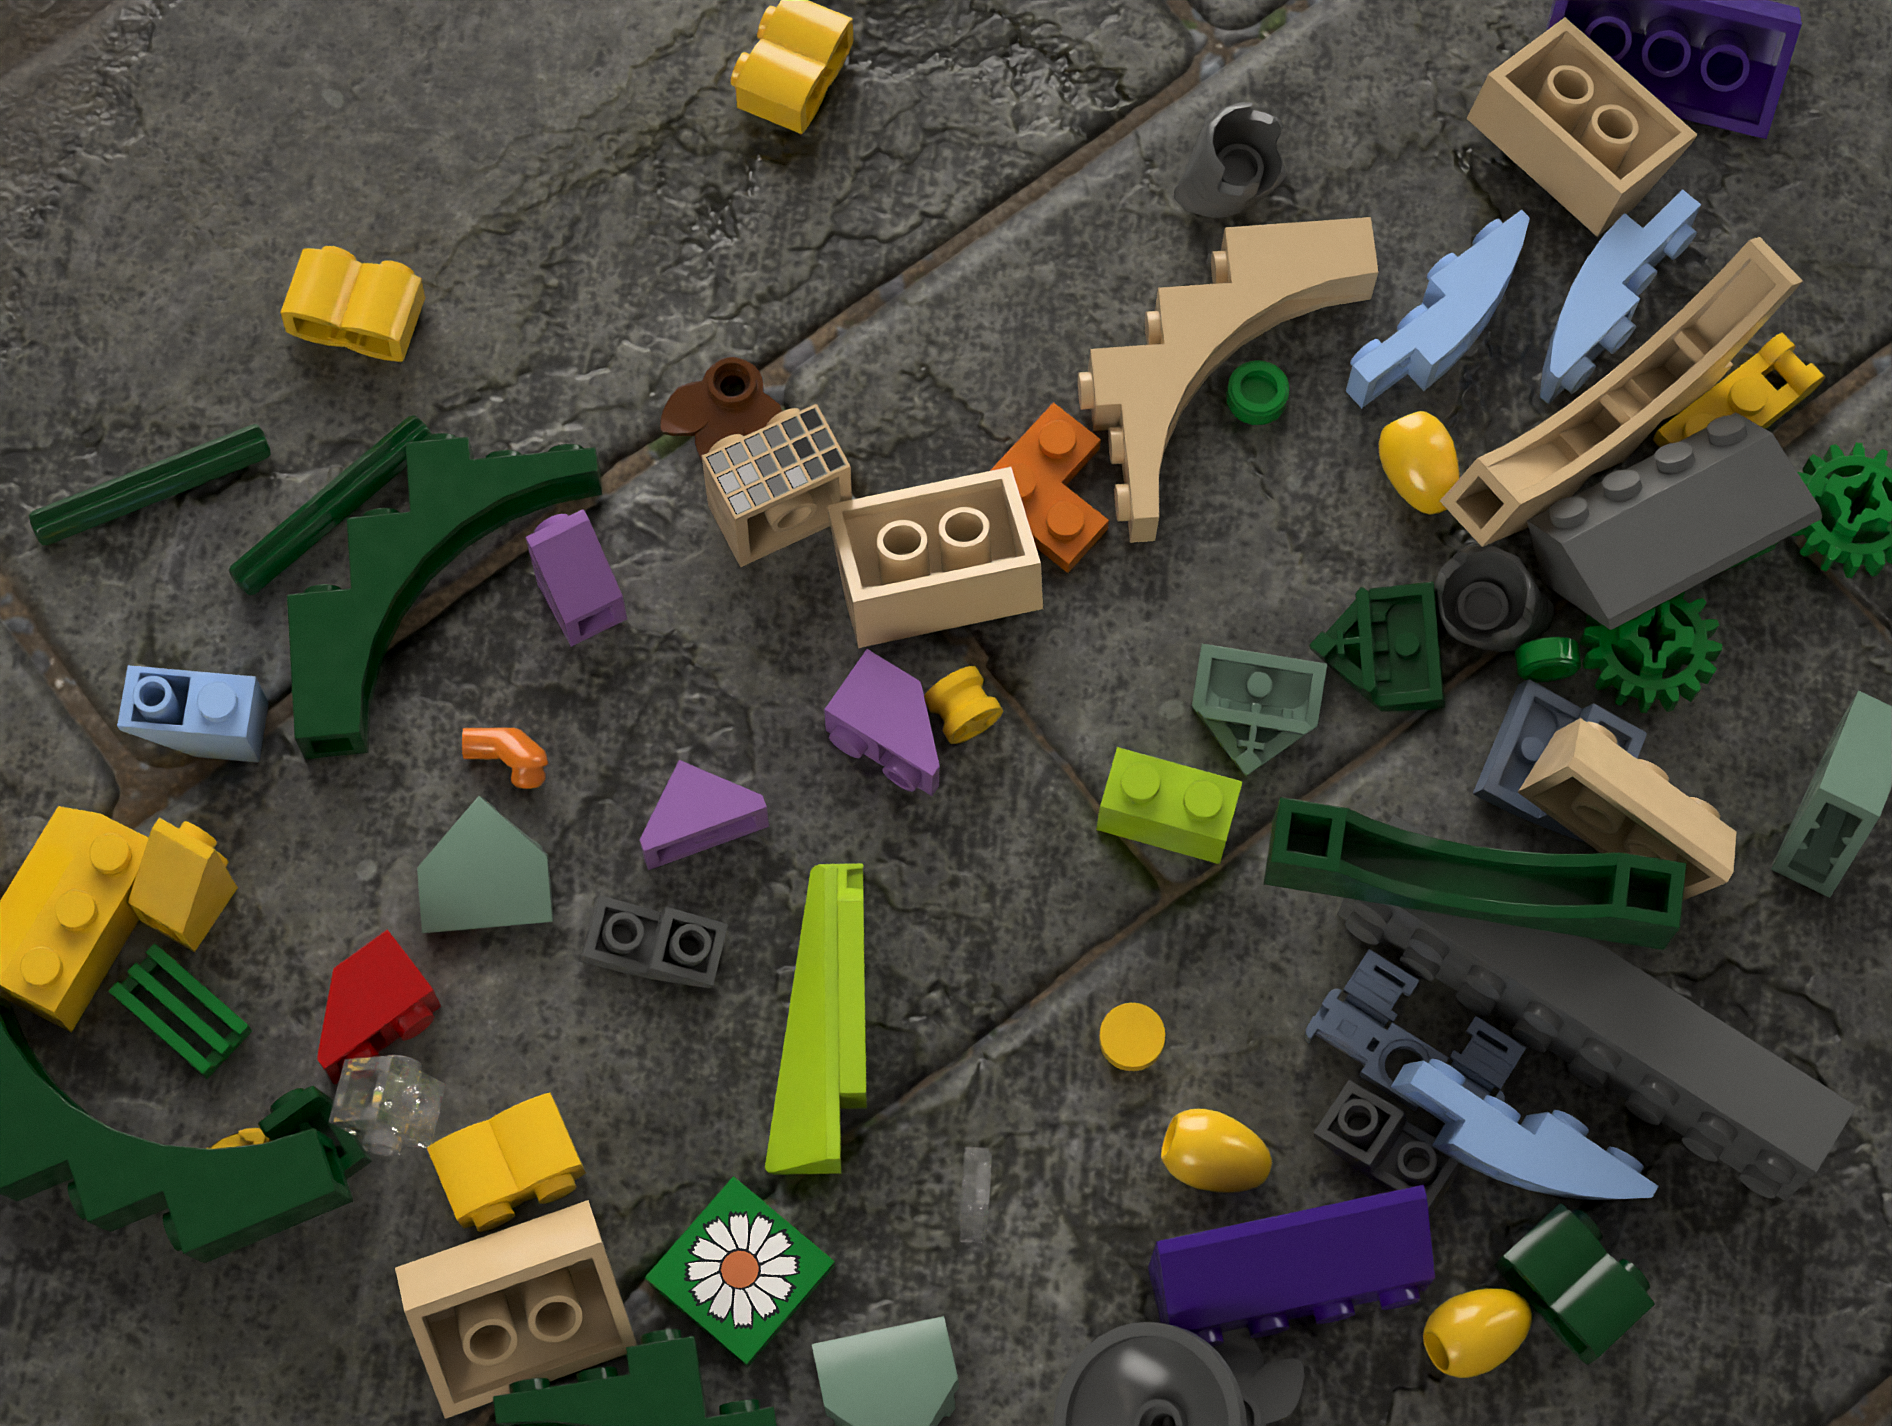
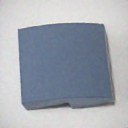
[1473,679,1647,842]

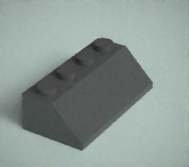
[1527,412,1822,630]

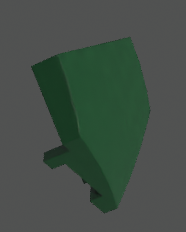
[1309,581,1445,712]

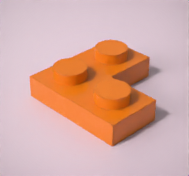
[990,402,1109,573]

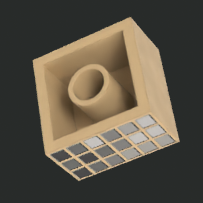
[702,404,852,567]

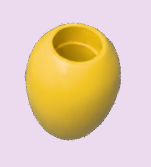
[1379,411,1460,515]
[1161,1109,1272,1193]
[1423,1288,1532,1378]

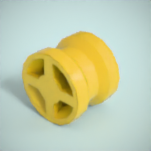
[924,666,1003,744]

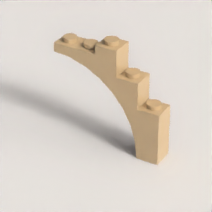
[1078,217,1378,543]
[1440,237,1803,547]

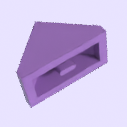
[640,760,769,870]

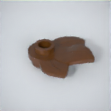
[660,357,782,464]

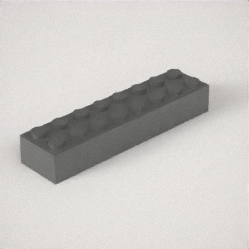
[1337,814,1857,1201]

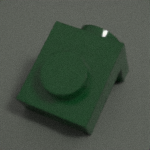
[258,1086,372,1180]

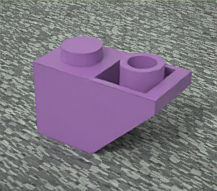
[526,509,627,646]
[824,649,940,796]

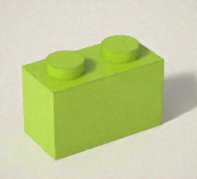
[1096,747,1242,864]

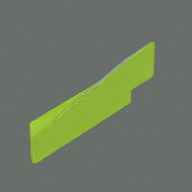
[765,863,867,1175]

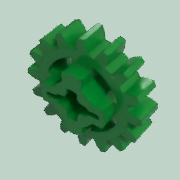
[1790,442,1892,578]
[1579,591,1722,714]

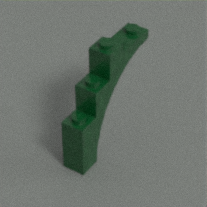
[287,433,603,759]
[0,996,353,1263]
[493,1329,777,1426]

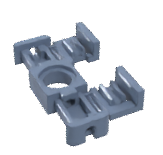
[1305,949,1526,1111]

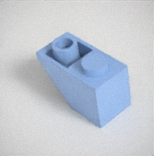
[117,665,269,762]

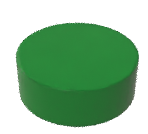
[1226,360,1289,425]
[1515,637,1581,682]

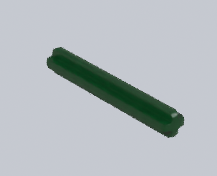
[229,415,432,595]
[29,424,271,546]

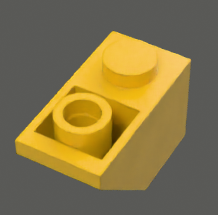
[128,817,238,952]

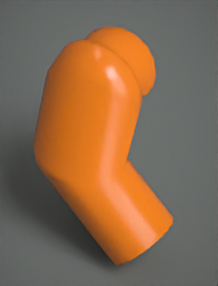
[462,728,548,789]

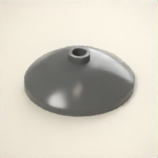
[1053,1322,1247,1426]

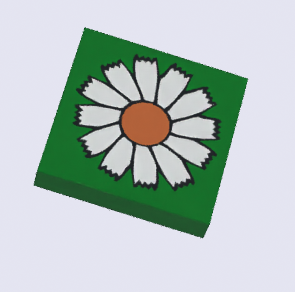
[645,1176,835,1368]

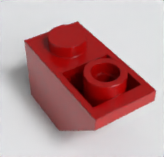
[317,929,441,1085]

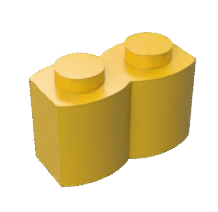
[731,0,854,134]
[280,246,425,362]
[426,1092,586,1232]

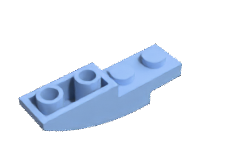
[1540,189,1701,404]
[1346,210,1530,409]
[1391,1058,1658,1200]

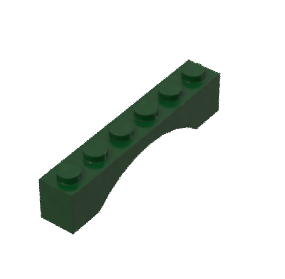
[1263,797,1686,950]

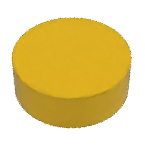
[1099,1003,1165,1071]

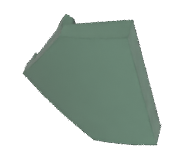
[1191,644,1327,777]
[417,795,554,933]
[812,1316,959,1426]

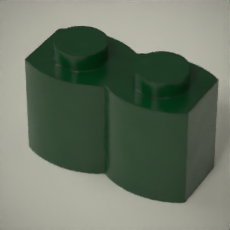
[1494,1203,1655,1365]

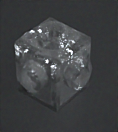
[329,1055,446,1157]

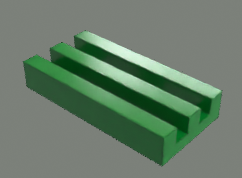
[109,943,252,1079]

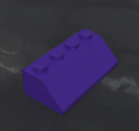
[1545,0,1802,139]
[1148,1185,1435,1347]

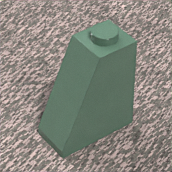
[1771,690,1892,898]

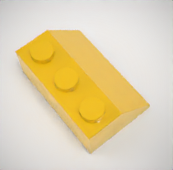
[0,806,149,1033]

